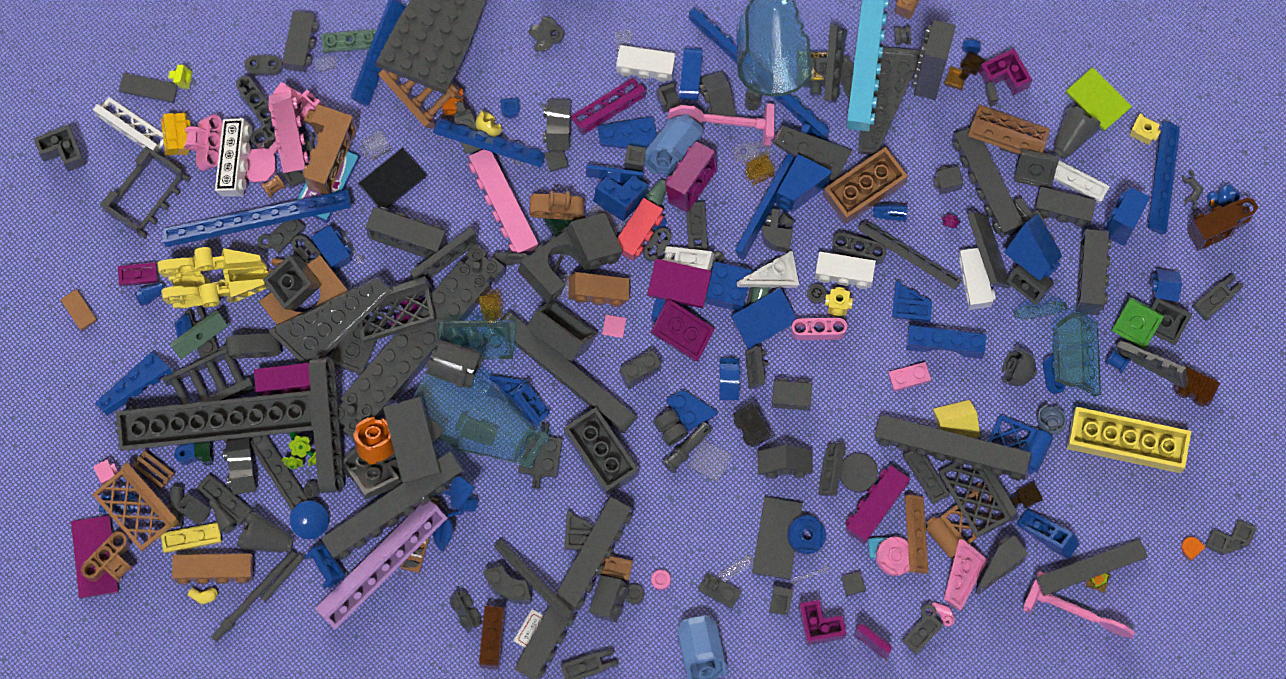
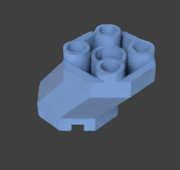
[644,114,703,177]
[677,615,726,679]

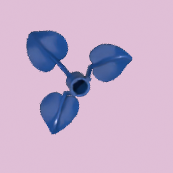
[432,476,478,552]

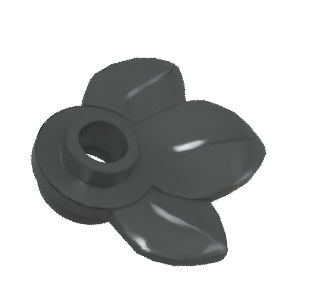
[528,17,564,52]

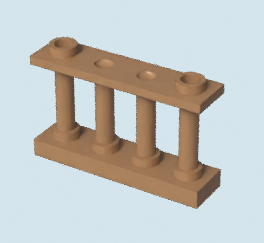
[378,69,463,129]

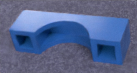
[906,325,987,359]

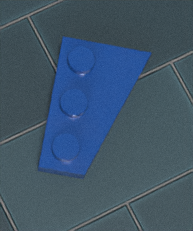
[597,116,657,149]

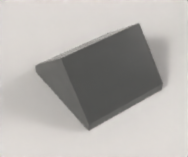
[1151,298,1192,346]

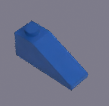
[1016,509,1079,559]

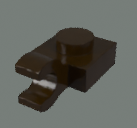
[959,51,986,81]
[1010,482,1043,509]

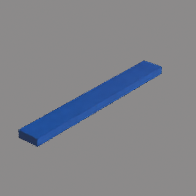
[735,123,813,260]

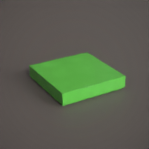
[1111,297,1164,349]

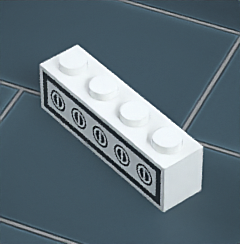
[215,119,252,197]

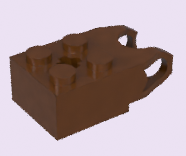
[1187,198,1258,251]

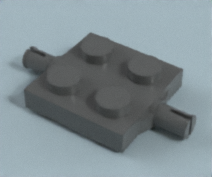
[518,424,563,489]

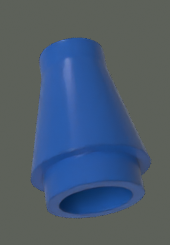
[135,283,164,306]

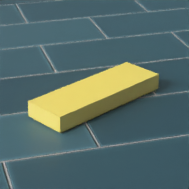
[161,523,222,554]

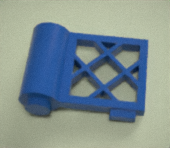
[988,414,1054,474]

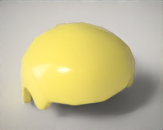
[475,110,503,137]

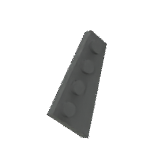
[772,126,852,183]

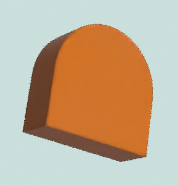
[1181,537,1206,561]

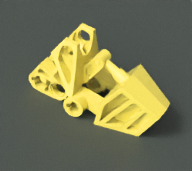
[157,247,269,309]

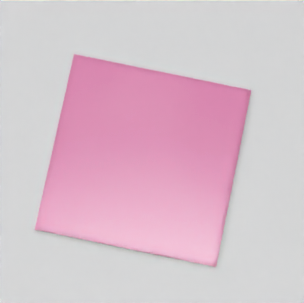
[602,315,626,338]

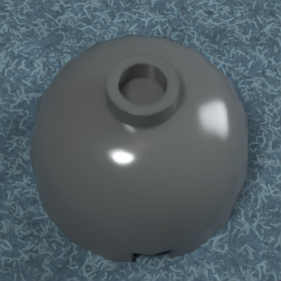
[1001,347,1037,386]

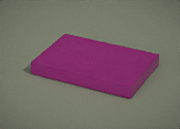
[647,259,712,309]
[650,299,715,362]

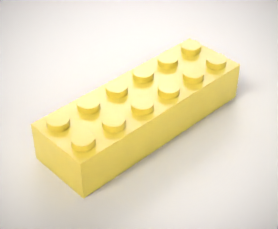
[1066,407,1191,473]

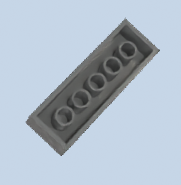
[912,20,956,101]

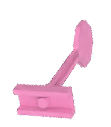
[246,90,326,183]
[667,103,774,146]
[1023,571,1135,639]

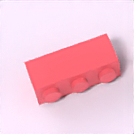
[617,198,664,261]

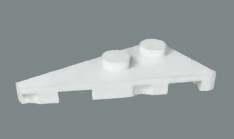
[737,251,799,288]

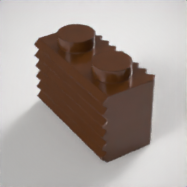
[1173,366,1220,407]

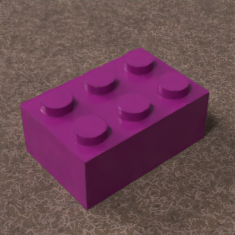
[665,142,718,213]

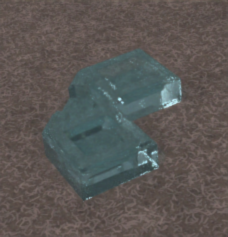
[1013,301,1068,320]

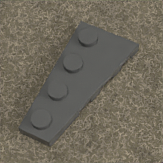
[824,25,848,103]
[1116,340,1189,389]

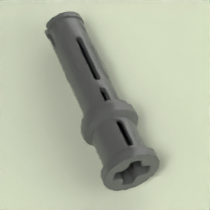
[662,422,712,473]

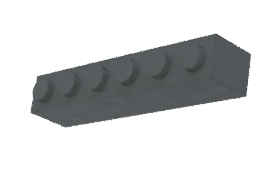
[952,127,1024,238]

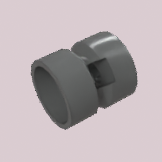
[653,410,688,446]

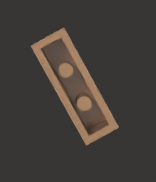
[569,272,629,307]

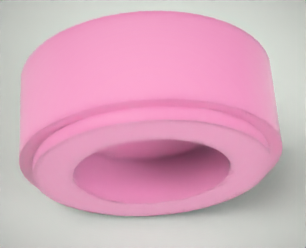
[651,570,671,590]

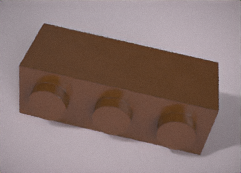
[479,606,505,670]

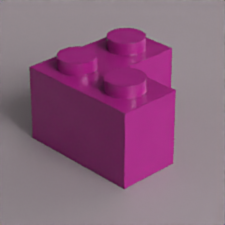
[979,49,1032,96]
[799,600,847,646]

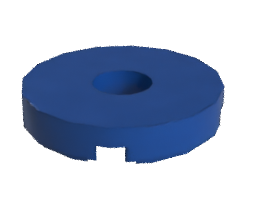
[787,515,826,555]

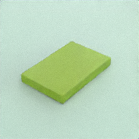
[1065,67,1132,132]

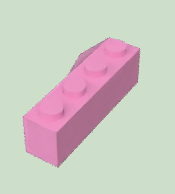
[268,92,309,173]

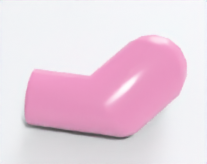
[930,602,955,627]

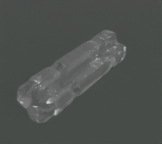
[718,555,754,582]

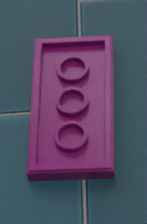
[71,516,119,599]

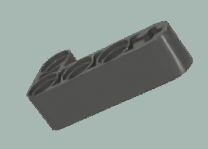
[236,76,276,149]

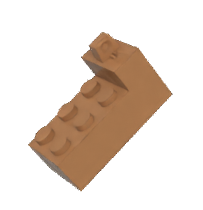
[303,104,357,194]

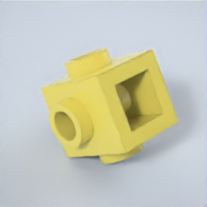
[825,287,853,316]

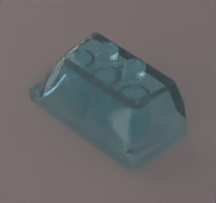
[1052,312,1101,397]
[437,320,515,360]

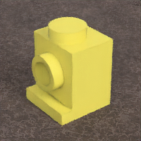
[1129,114,1161,145]

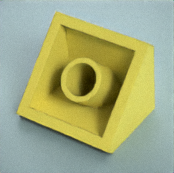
[933,400,980,438]

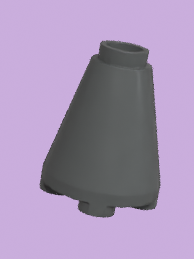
[1053,106,1101,159]
[236,511,294,553]

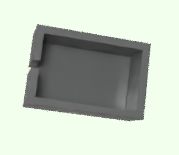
[526,300,598,362]

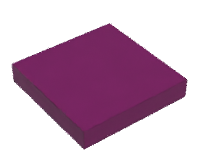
[854,623,893,660]

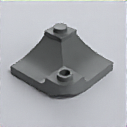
[342,448,403,500]

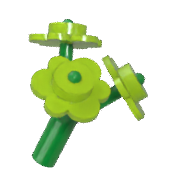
[282,433,316,469]

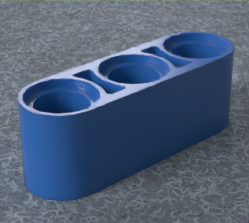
[679,47,703,101]

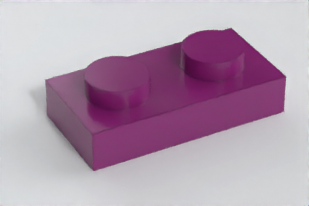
[118,262,158,287]

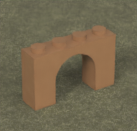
[259,255,348,325]

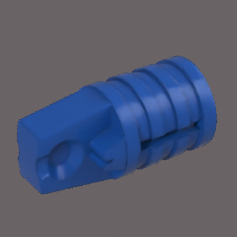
[873,203,907,222]

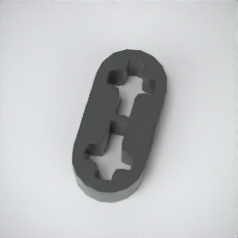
[643,228,671,262]
[291,235,322,263]

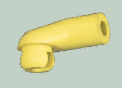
[187,587,218,604]

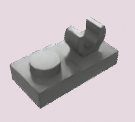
[745,346,768,389]
[698,573,742,609]

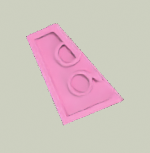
[944,539,988,610]

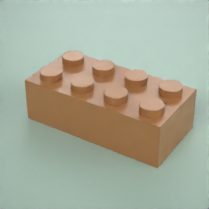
[823,147,908,225]

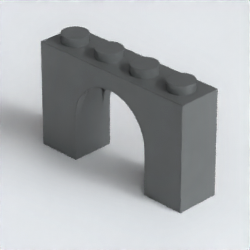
[517,226,599,304]

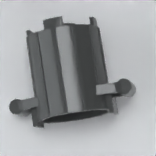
[426,340,483,389]

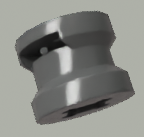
[894,26,911,45]

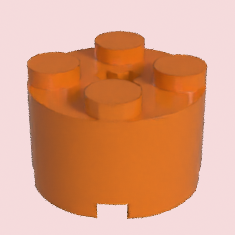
[354,417,394,464]

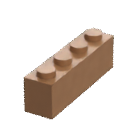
[172,554,254,585]

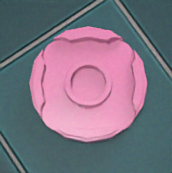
[876,537,909,576]

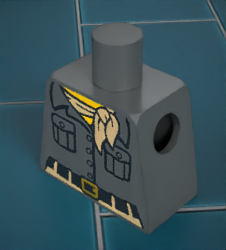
[797,52,828,96]

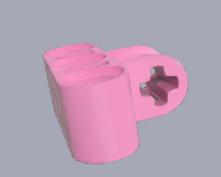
[184,115,223,171]

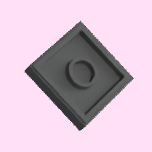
[1014,149,1059,189]

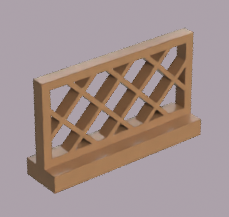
[968,105,1050,154]
[92,462,179,552]

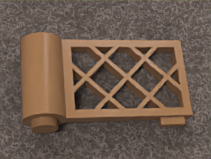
[926,483,1005,560]

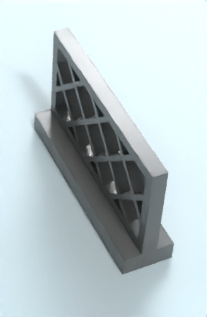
[359,277,436,343]
[938,464,1018,538]

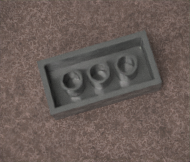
[365,207,448,259]
[1075,229,1112,315]
[563,407,639,496]

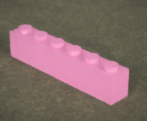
[468,149,539,255]

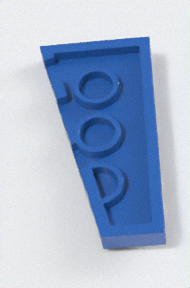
[95,352,173,416]

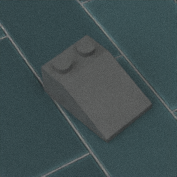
[975,535,1029,595]

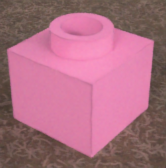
[93,460,119,485]

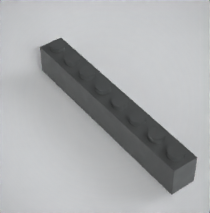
[874,415,1032,481]
[321,451,467,560]

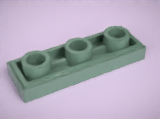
[321,29,377,54]
[170,310,228,360]

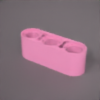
[791,318,847,340]

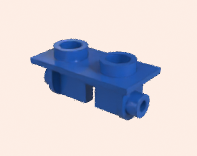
[97,493,139,514]

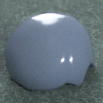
[1037,405,1067,434]

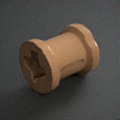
[261,174,286,198]

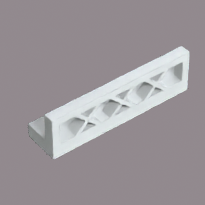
[93,97,164,154]

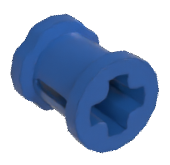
[1105,349,1131,374]

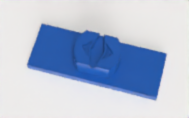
[586,165,643,186]

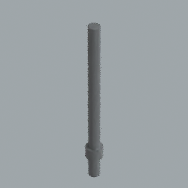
[211,550,297,643]

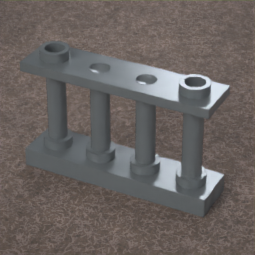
[162,345,254,405]

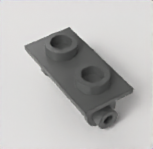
[449,590,482,633]

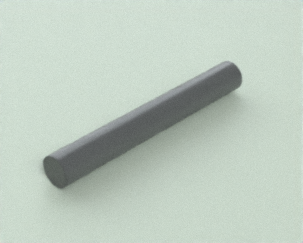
[260,554,305,603]

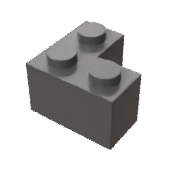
[699,72,736,125]
[33,125,86,172]
[757,445,813,479]

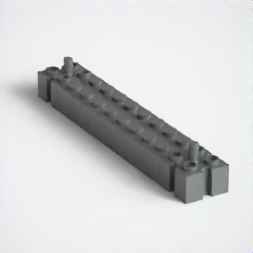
[338,244,505,443]

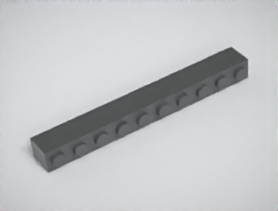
[514,497,633,679]

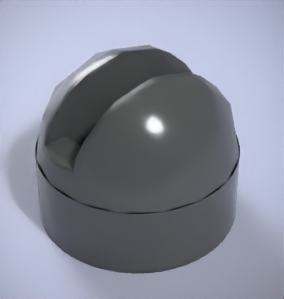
[779,212,795,228]
[304,482,320,498]

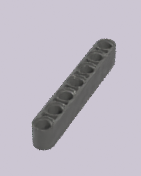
[309,358,344,493]

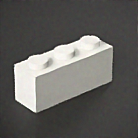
[616,45,675,82]
[958,248,996,310]
[815,252,876,289]

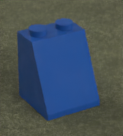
[776,154,832,212]
[1004,214,1062,281]

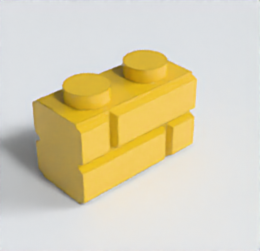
[161,113,190,156]

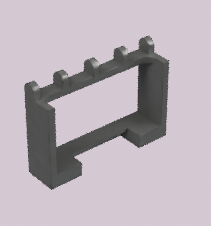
[100,146,190,239]

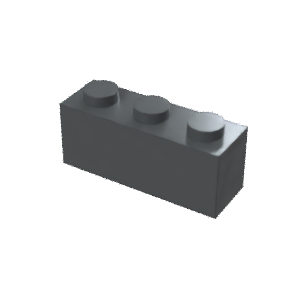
[282,11,319,73]
[1034,187,1096,228]

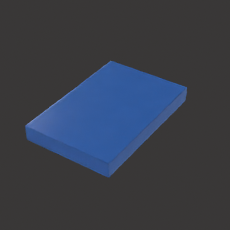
[730,287,797,349]

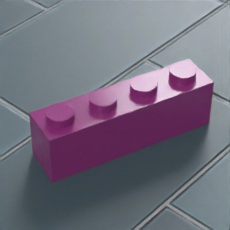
[254,363,310,396]
[845,466,910,545]

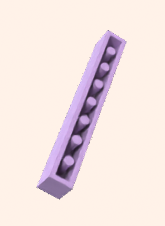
[315,501,447,629]

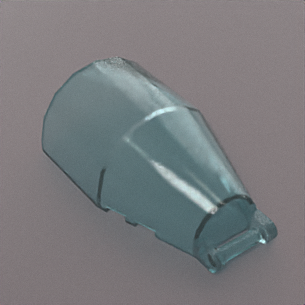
[736,0,812,96]
[413,372,550,470]

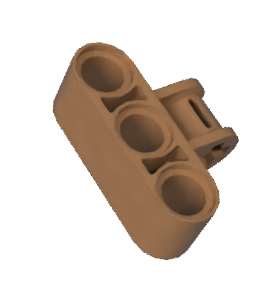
[529,190,585,221]
[81,532,133,583]

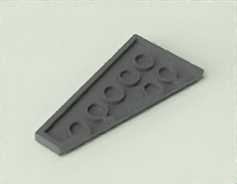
[858,47,921,155]
[269,277,392,364]

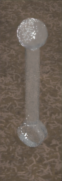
[339,230,364,263]
[791,565,830,584]

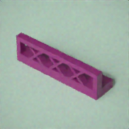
[571,78,646,135]

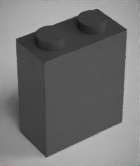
[567,213,623,270]

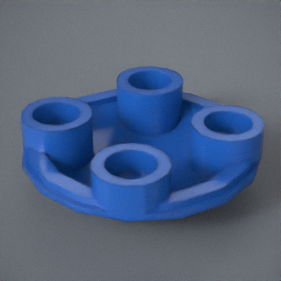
[290,501,328,539]

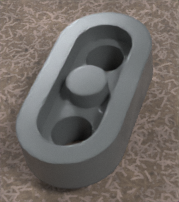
[244,55,282,76]

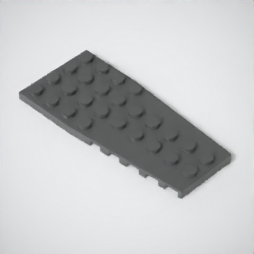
[376,0,486,95]

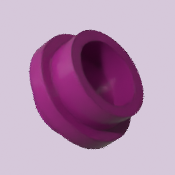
[941,214,960,229]

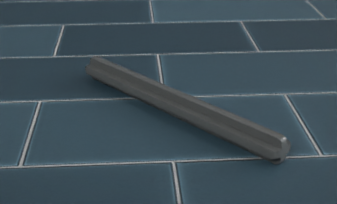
[494,540,573,621]

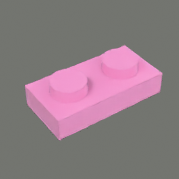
[888,362,931,392]

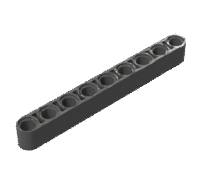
[495,312,637,433]

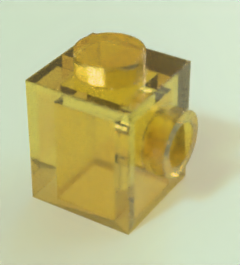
[744,154,775,185]
[479,293,502,321]

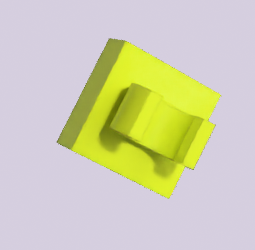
[168,65,193,89]

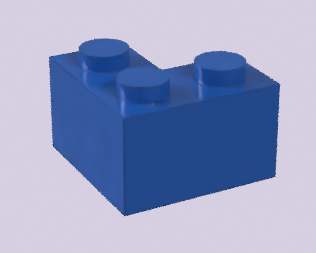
[593,175,648,221]

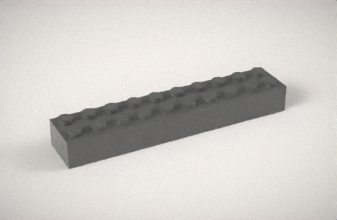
[116,391,314,451]

